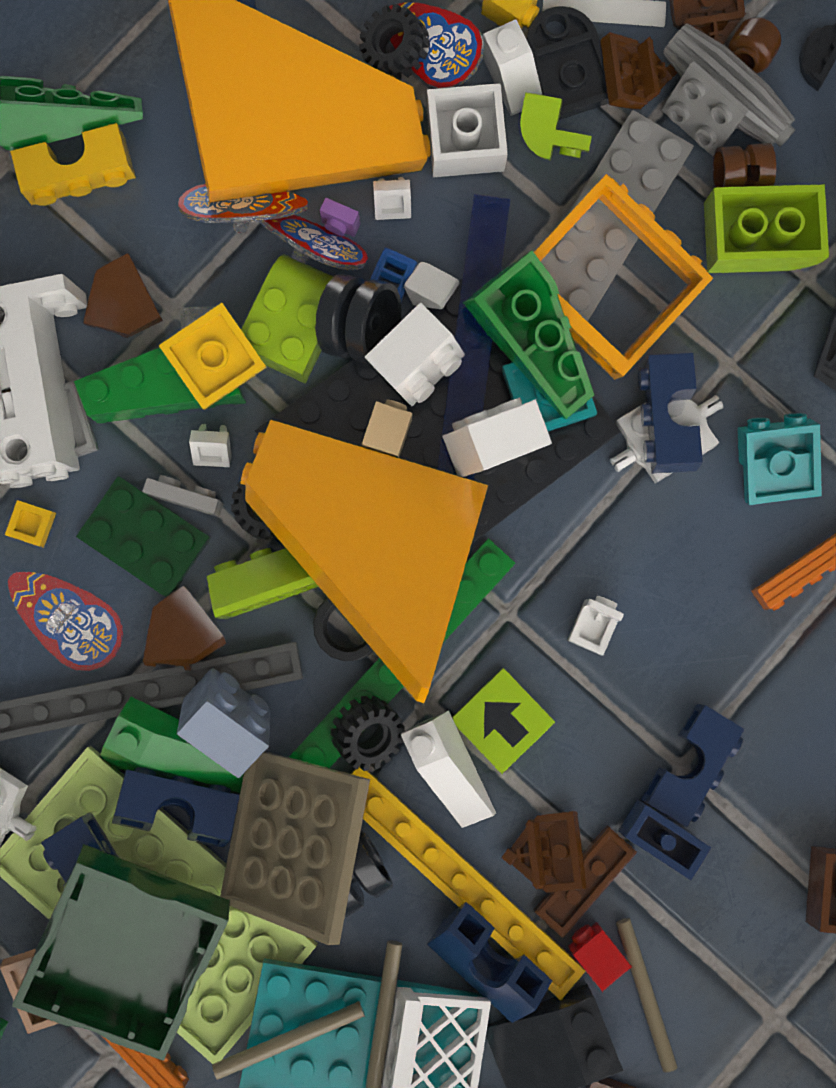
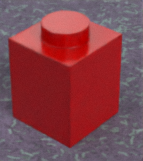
[568,922,632,992]

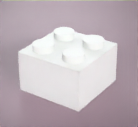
[426,83,508,177]
[365,302,465,407]
[442,397,552,477]

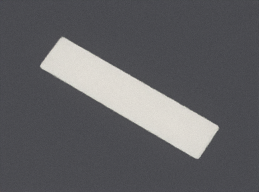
[543,0,666,27]

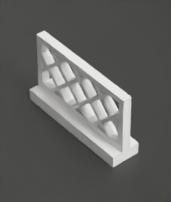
[381,987,491,1088]

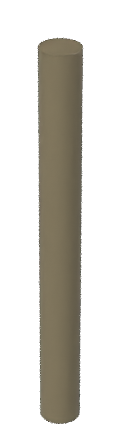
[616,918,677,1072]
[365,940,402,1088]
[212,1001,365,1080]

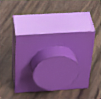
[319,197,360,237]

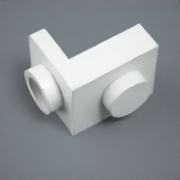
[567,596,624,656]

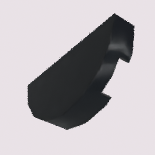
[799,23,836,91]

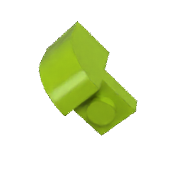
[520,92,592,161]

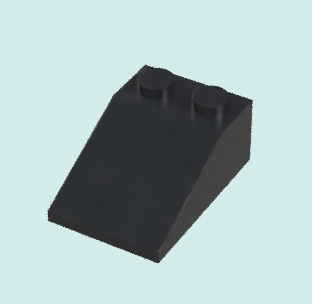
[486,984,623,1088]

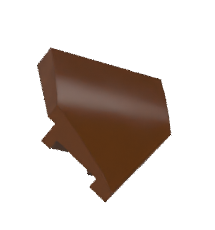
[669,0,746,45]
[600,32,678,109]
[83,253,163,338]
[143,586,226,671]
[501,811,587,893]

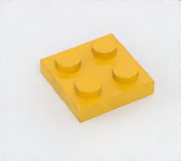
[159,303,267,410]

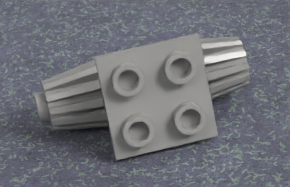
[661,23,796,157]

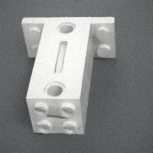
[0,274,88,488]

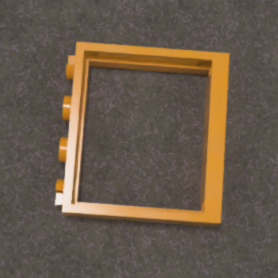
[534,174,713,380]

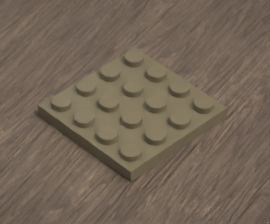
[220,751,370,945]

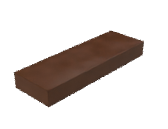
[533,825,637,938]

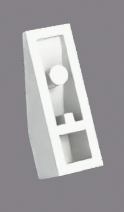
[401,710,496,828]

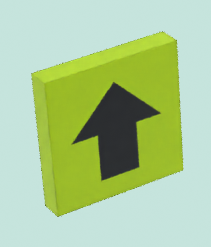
[452,668,555,774]

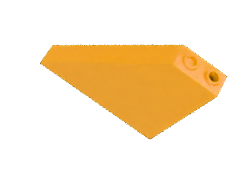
[168,0,431,203]
[241,420,488,703]

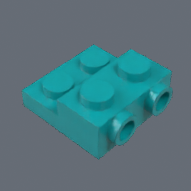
[737,413,822,505]

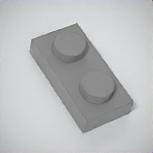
[142,475,224,518]

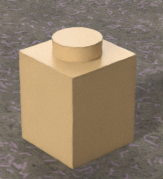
[362,400,412,458]

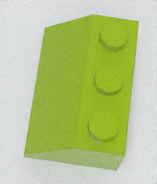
[207,548,319,619]

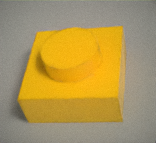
[5,500,56,548]

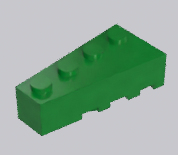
[74,347,246,424]

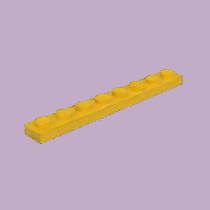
[351,767,586,1000]

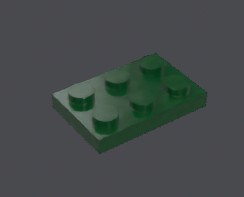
[76,476,211,597]

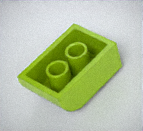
[704,184,829,273]
[241,254,334,384]

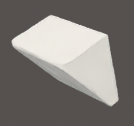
[404,262,460,309]

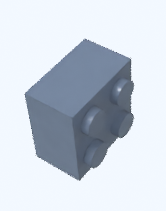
[177,667,271,778]

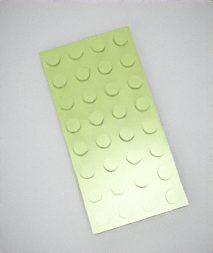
[0,746,317,1064]

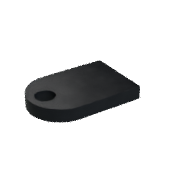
[526,6,609,120]

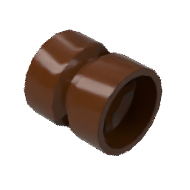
[713,143,776,187]

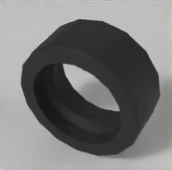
[313,597,373,661]

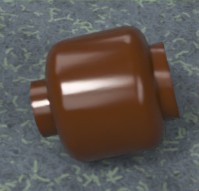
[728,17,782,74]

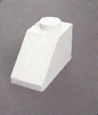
[481,19,542,116]

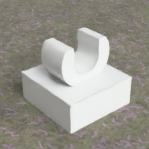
[373,177,411,220]
[189,424,232,467]

